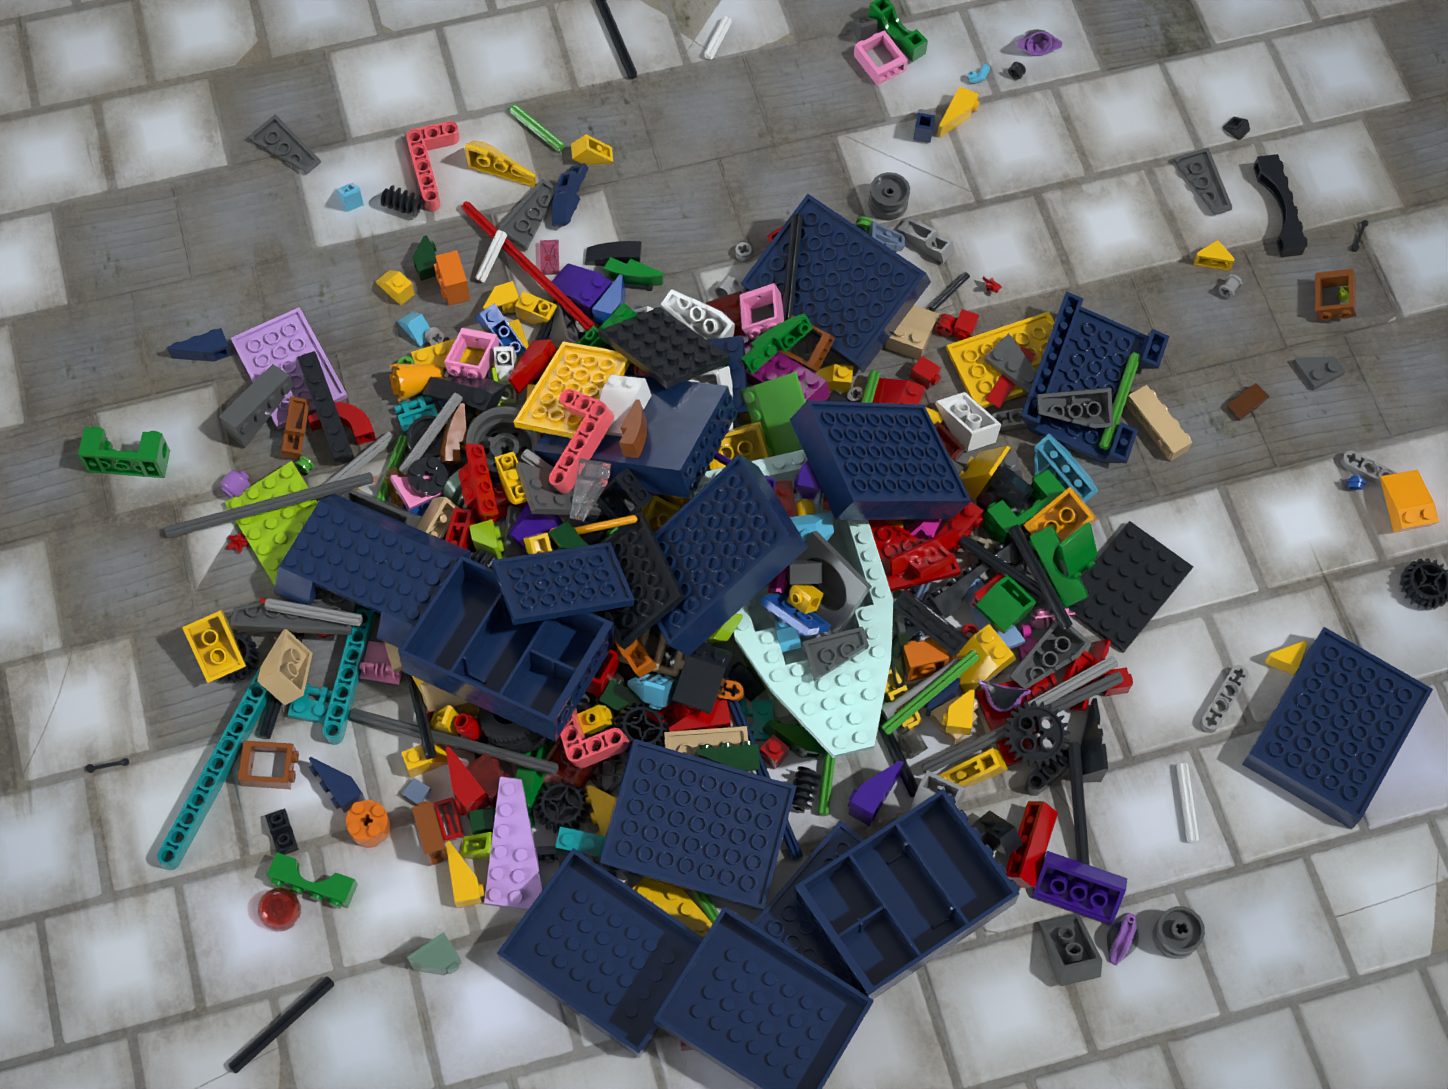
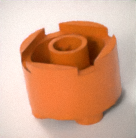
[346,800,391,848]

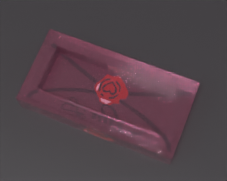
[540,240,560,275]

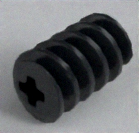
[380,185,422,218]
[790,766,822,813]

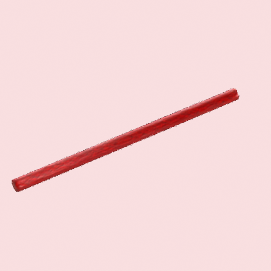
[461,201,595,331]

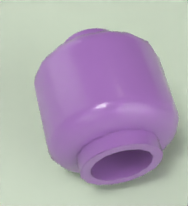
[221,470,250,498]

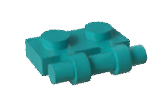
[394,395,438,435]
[288,683,333,724]
[738,700,773,741]

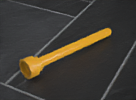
[550,515,637,535]

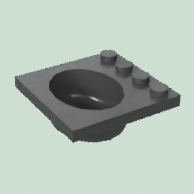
[784,531,872,637]

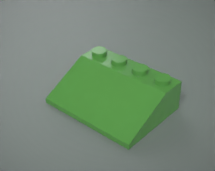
[741,372,806,457]

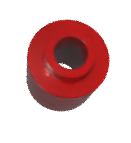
[454,713,482,741]

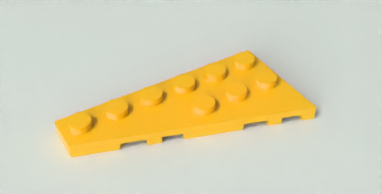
[411,319,529,370]

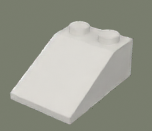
[600,375,652,436]
[935,392,1001,452]

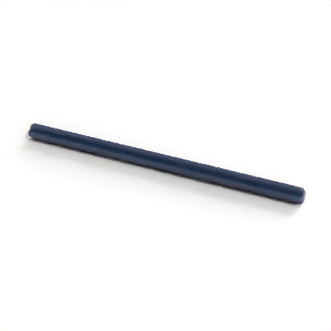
[723,677,803,860]

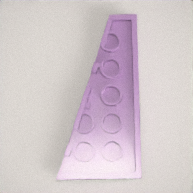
[484,776,544,909]

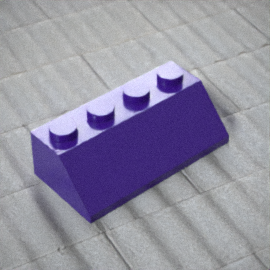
[1032,851,1127,925]

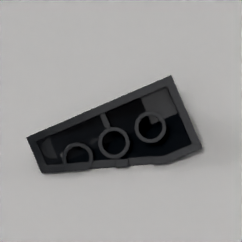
[423,377,507,416]
[1080,698,1108,783]

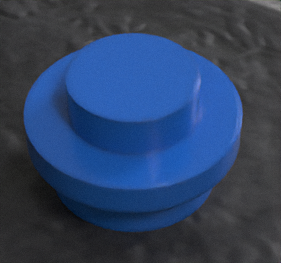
[1346,475,1366,490]

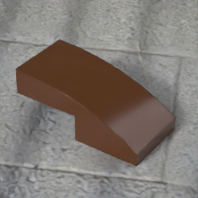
[1227,383,1269,421]

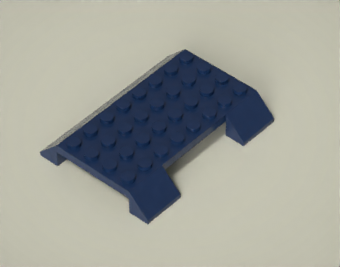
[1020,291,1169,463]
[274,494,471,648]

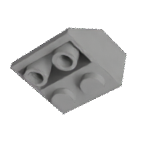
[910,770,965,810]

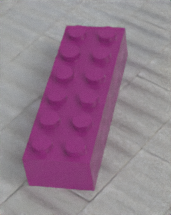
[740,332,830,401]

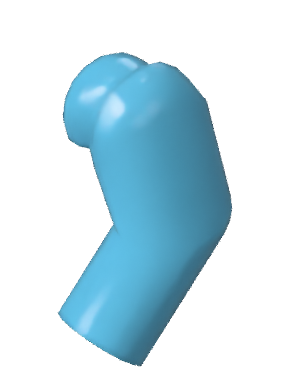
[967,64,990,83]

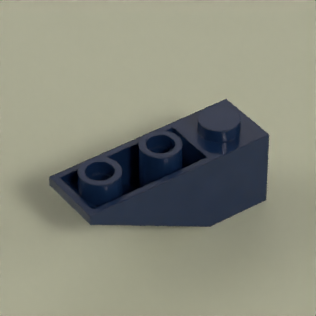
[167,328,232,362]
[308,757,365,813]

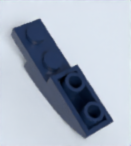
[552,163,589,228]

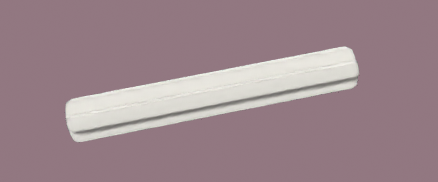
[1176,763,1199,843]

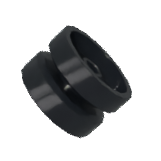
[407,415,446,458]

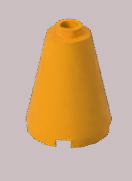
[389,363,445,401]

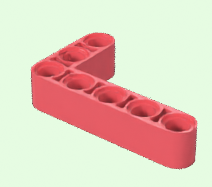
[407,121,460,212]
[549,389,614,494]
[560,709,629,768]

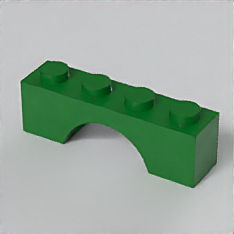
[868,0,928,62]
[1028,524,1089,608]
[266,852,358,909]

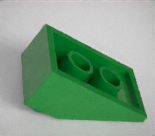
[1054,522,1098,578]

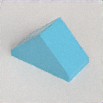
[336,183,364,212]
[397,311,434,348]

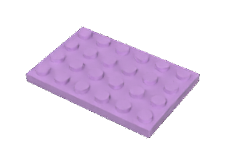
[230,307,348,430]

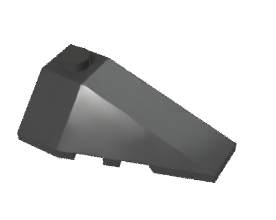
[1036,388,1113,428]
[1009,619,1091,689]

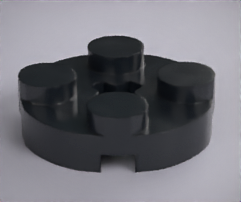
[408,457,448,497]

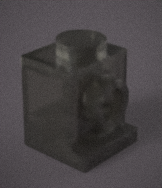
[897,726,928,759]

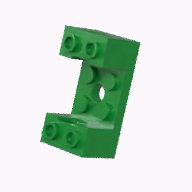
[78,426,170,478]
[982,470,1066,544]

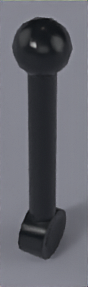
[1351,220,1369,252]
[624,283,653,291]
[86,758,129,773]

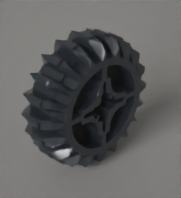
[1399,558,1448,610]
[217,630,259,683]
[613,702,668,750]
[534,778,591,834]

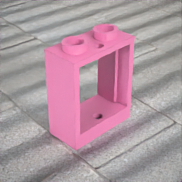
[854,30,908,85]
[740,283,784,340]
[445,328,500,379]

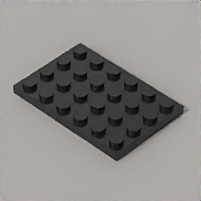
[598,307,730,389]
[600,510,685,649]
[1062,521,1194,653]

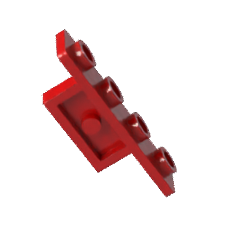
[458,443,498,516]
[889,528,959,578]
[1062,640,1111,712]

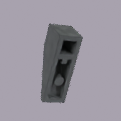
[550,303,579,350]

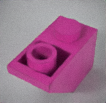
[905,519,944,541]

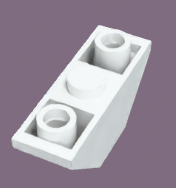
[494,346,518,403]

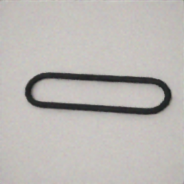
[891,618,907,687]

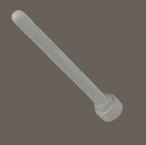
[881,657,961,720]

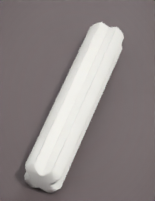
[704,16,732,60]
[475,230,507,282]

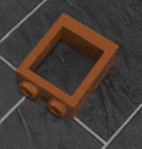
[1315,269,1356,321]
[779,315,836,372]
[237,740,299,790]
[412,801,448,866]

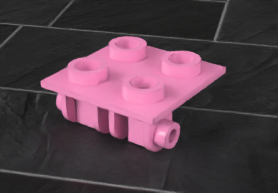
[1029,608,1075,629]
[359,641,403,685]

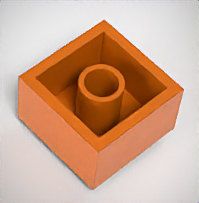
[434,250,470,306]
[900,637,949,682]

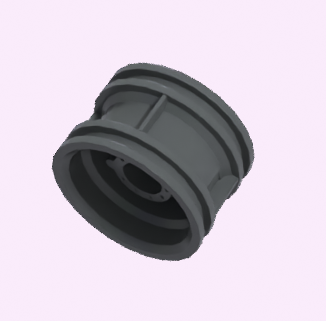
[466,406,541,488]

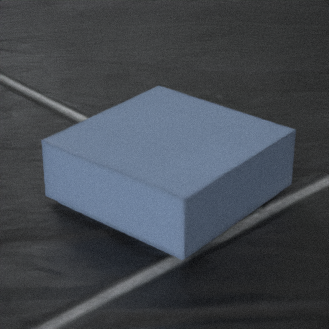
[402,777,431,804]

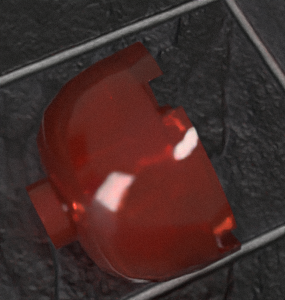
[258,888,301,932]

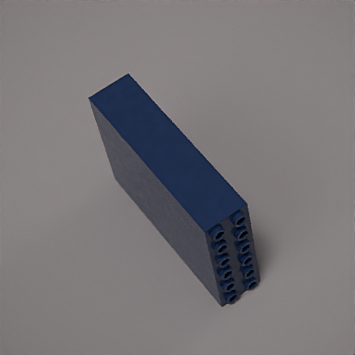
[534,374,737,498]
[398,556,615,742]
[794,788,1020,1000]

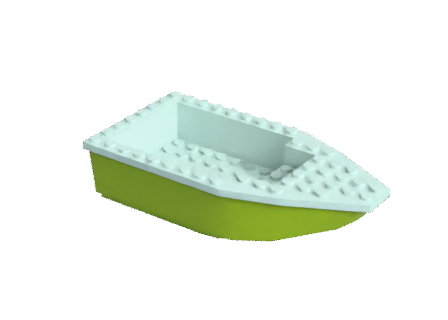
[694,450,893,758]

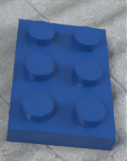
[760,593,831,636]

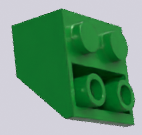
[975,575,1036,634]

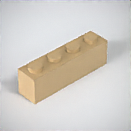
[1125,385,1192,462]
[416,497,460,539]

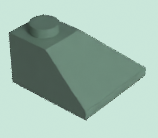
[407,932,462,975]

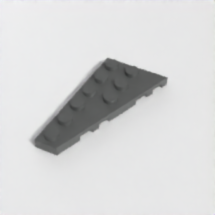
[516,462,637,516]
[230,589,357,635]

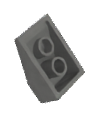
[1039,913,1103,986]

